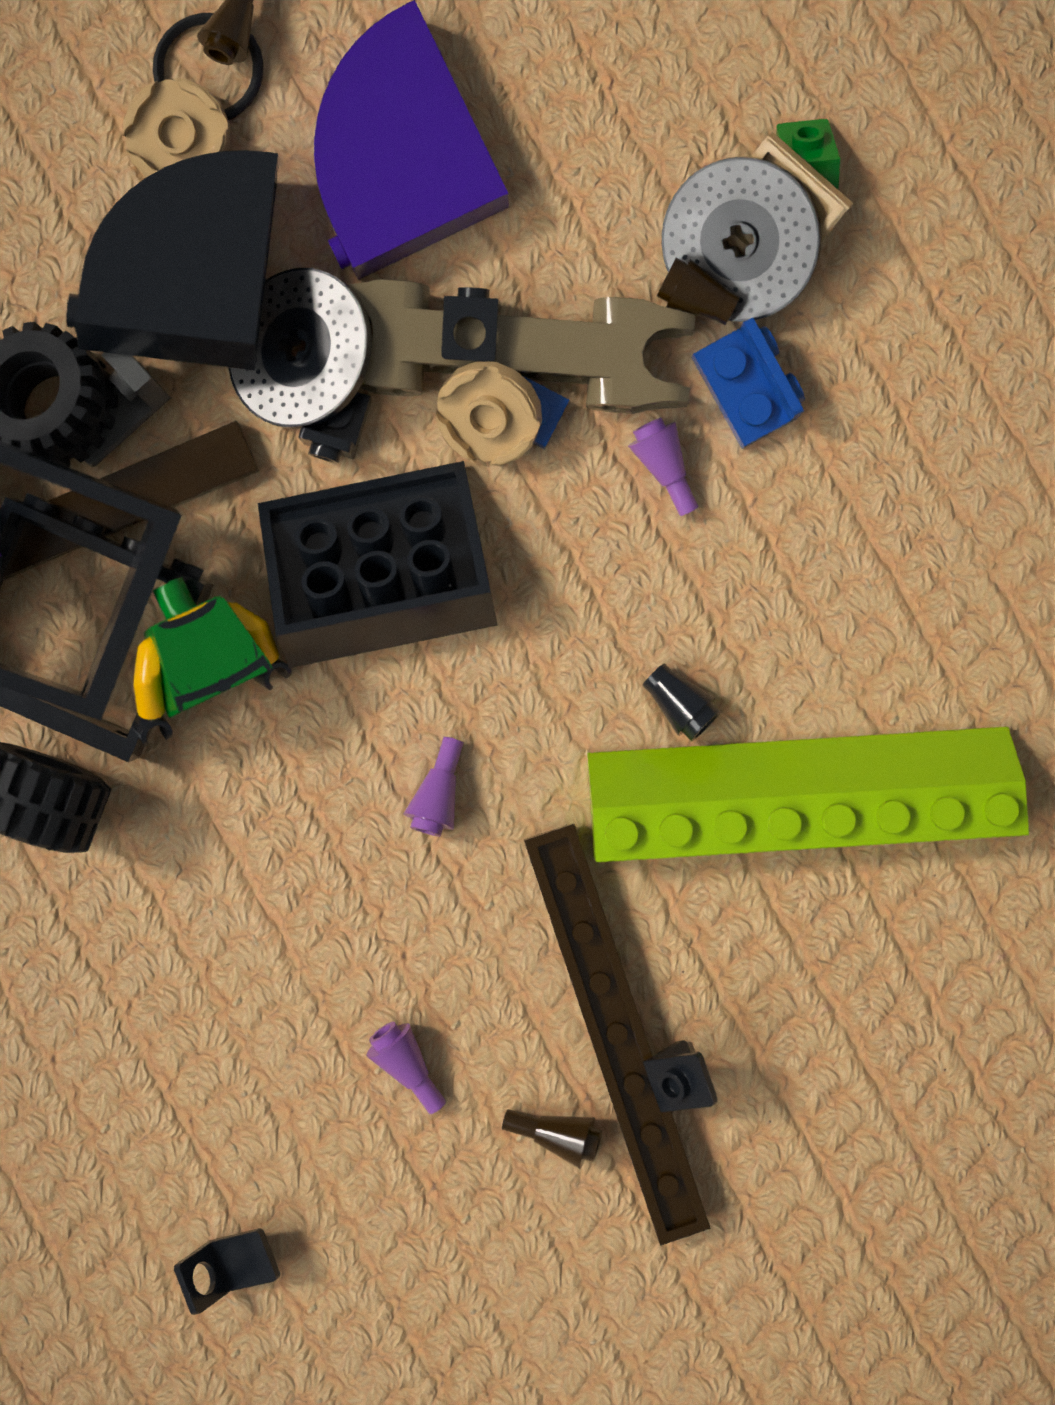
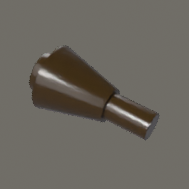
[197,0,254,65]
[502,1109,602,1169]

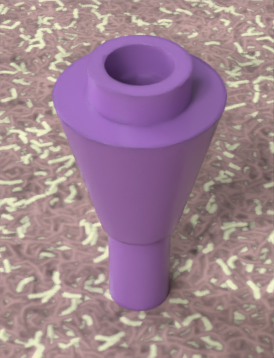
[628,417,699,516]
[403,737,464,837]
[366,1022,446,1114]

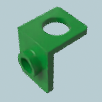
[776,119,840,190]

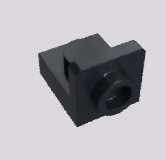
[298,392,372,464]

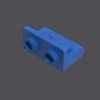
[691,318,805,449]

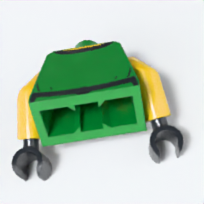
[133,577,292,746]

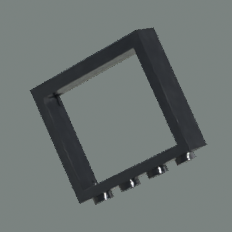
[0,441,182,721]
[0,493,214,762]

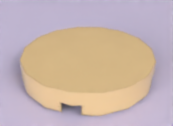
[123,78,230,177]
[435,361,542,466]

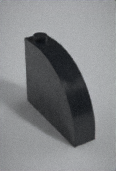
[66,150,278,370]

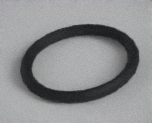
[153,13,264,120]

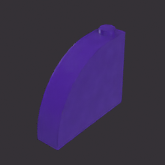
[314,0,509,280]

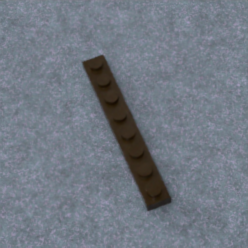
[524,823,711,1246]

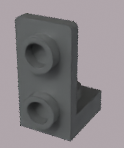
[85,352,171,467]

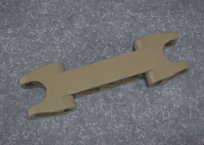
[348,279,696,414]

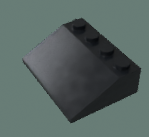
[258,461,498,668]

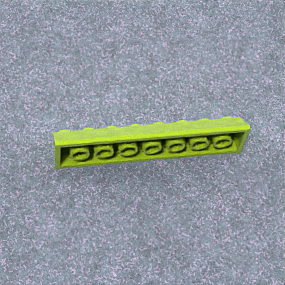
[587,727,1029,862]

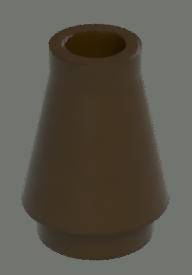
[656,258,740,325]

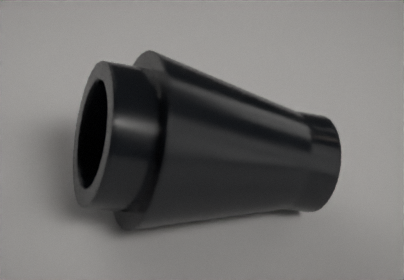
[642,663,721,742]

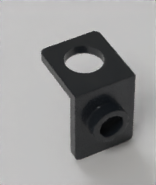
[441,287,501,362]
[643,1040,718,1112]
[174,1228,280,1315]

